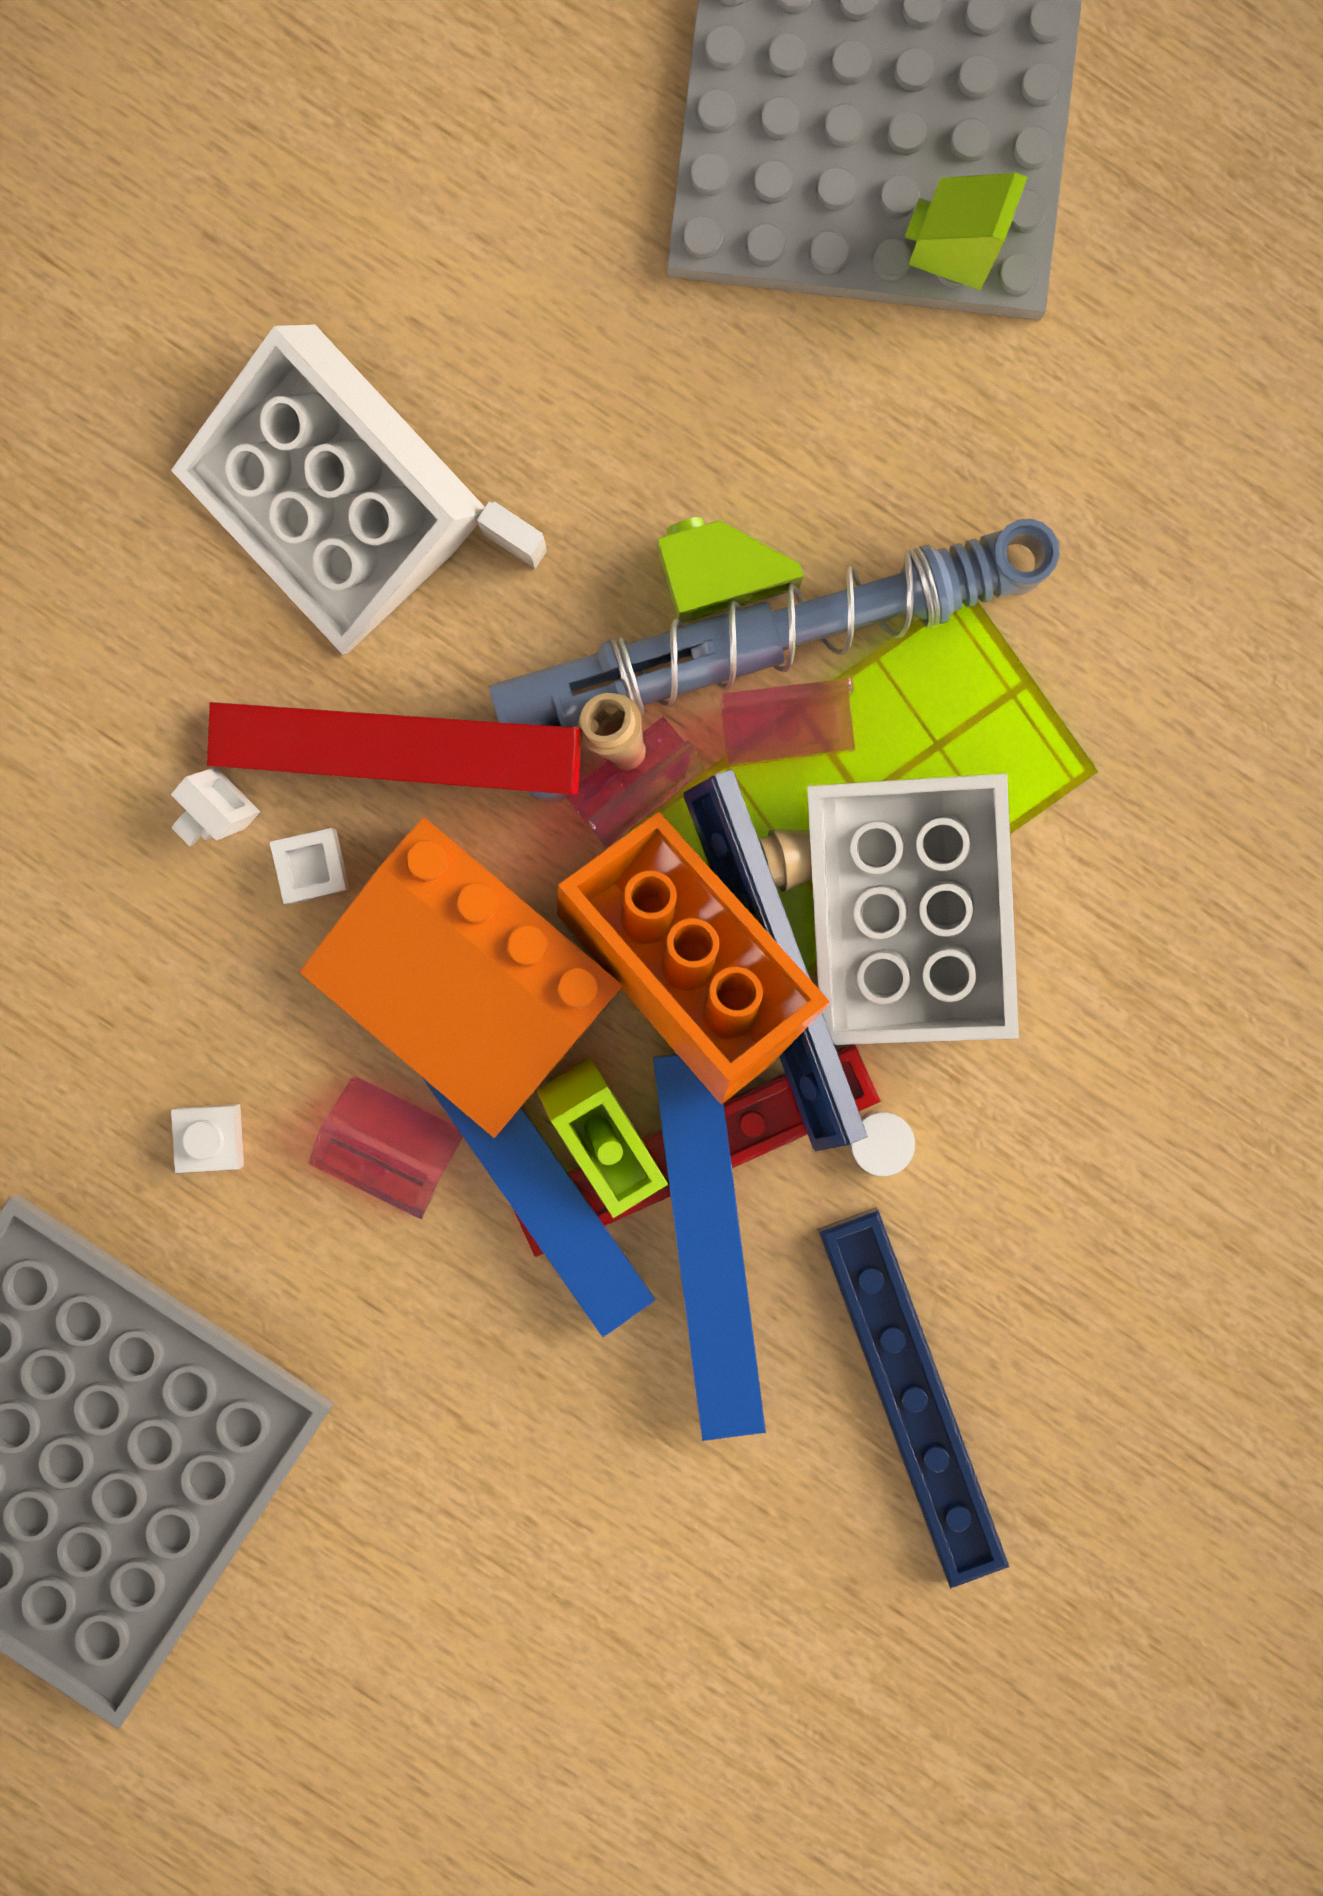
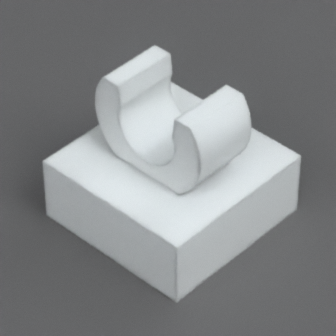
[171,767,260,847]

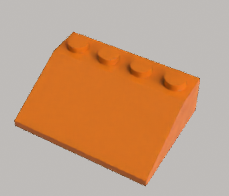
[299,817,623,1138]

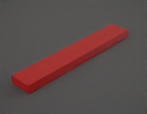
[207,702,582,795]
[513,1044,881,1257]

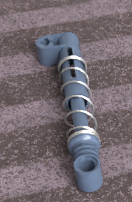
[489,519,1060,802]

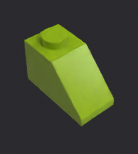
[905,172,1028,291]
[658,517,804,623]
[537,1057,668,1218]

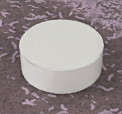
[850,1111,915,1176]

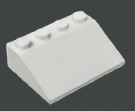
[171,324,485,655]
[807,773,1019,1045]

